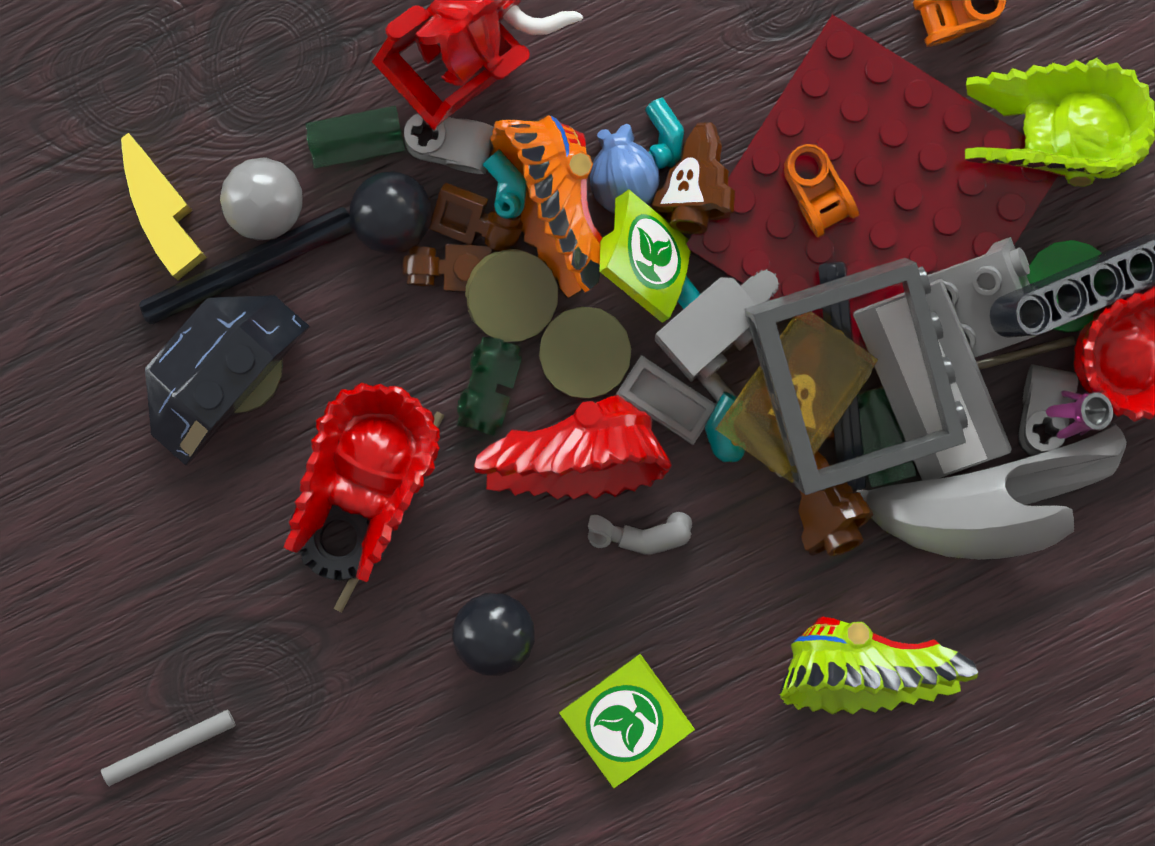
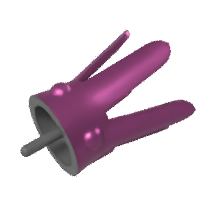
[1046,390,1113,439]

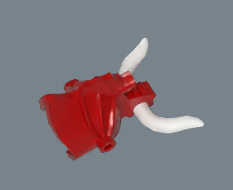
[415,0,583,86]

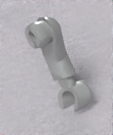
[588,512,692,555]

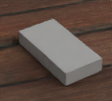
[616,355,716,445]

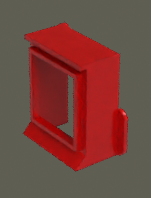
[372,0,530,130]

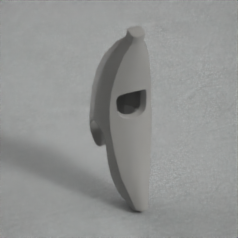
[856,423,1127,560]

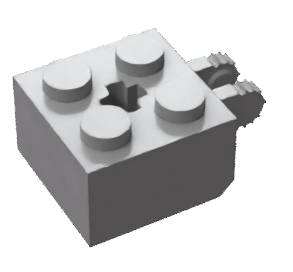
[654,269,780,382]

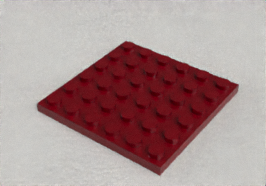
[686,14,1058,369]

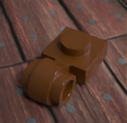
[429,182,523,251]
[403,244,492,293]

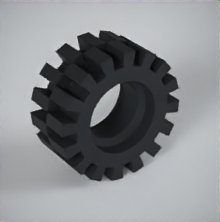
[299,505,374,581]

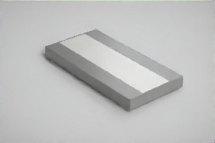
[853,279,1012,481]

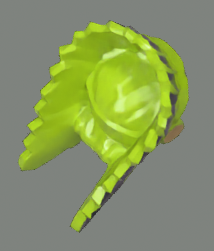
[965,58,1155,187]
[779,617,978,715]

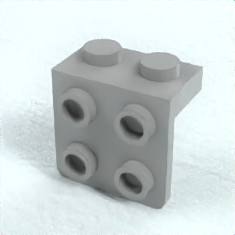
[927,237,1037,358]

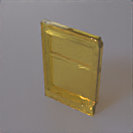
[715,311,878,483]

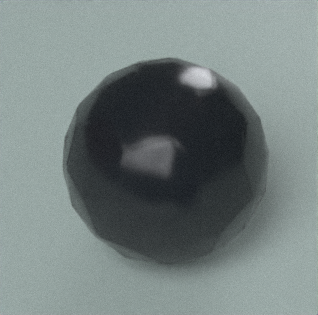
[350,171,432,254]
[452,593,535,676]

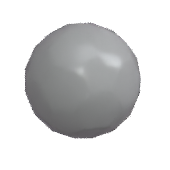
[220,157,303,241]

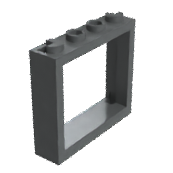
[744,258,968,495]

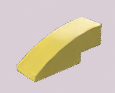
[121,133,207,281]

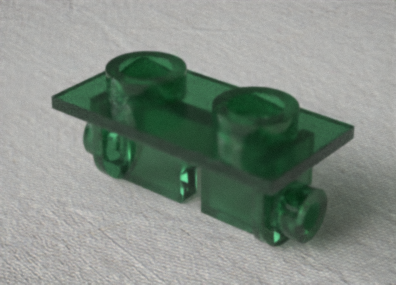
[305,105,405,169]
[457,337,522,436]
[858,388,916,488]

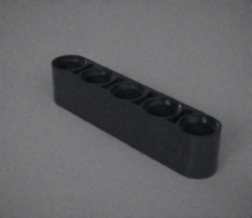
[989,234,1155,338]

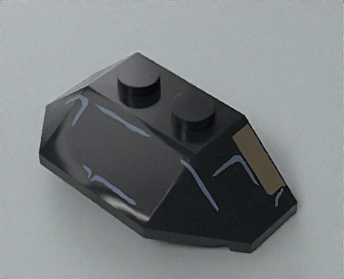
[145,295,310,466]

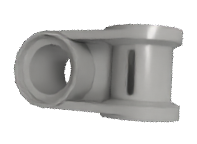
[404,114,494,174]
[1018,364,1078,456]

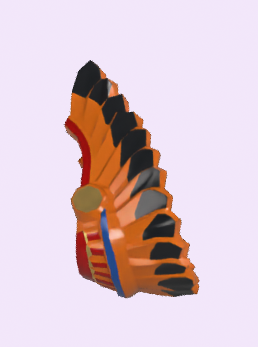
[490,116,602,298]

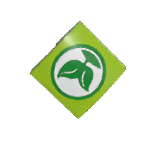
[599,190,690,323]
[559,654,695,788]

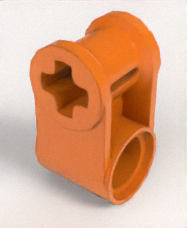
[912,0,1006,47]
[784,144,859,238]

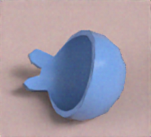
[590,124,660,214]

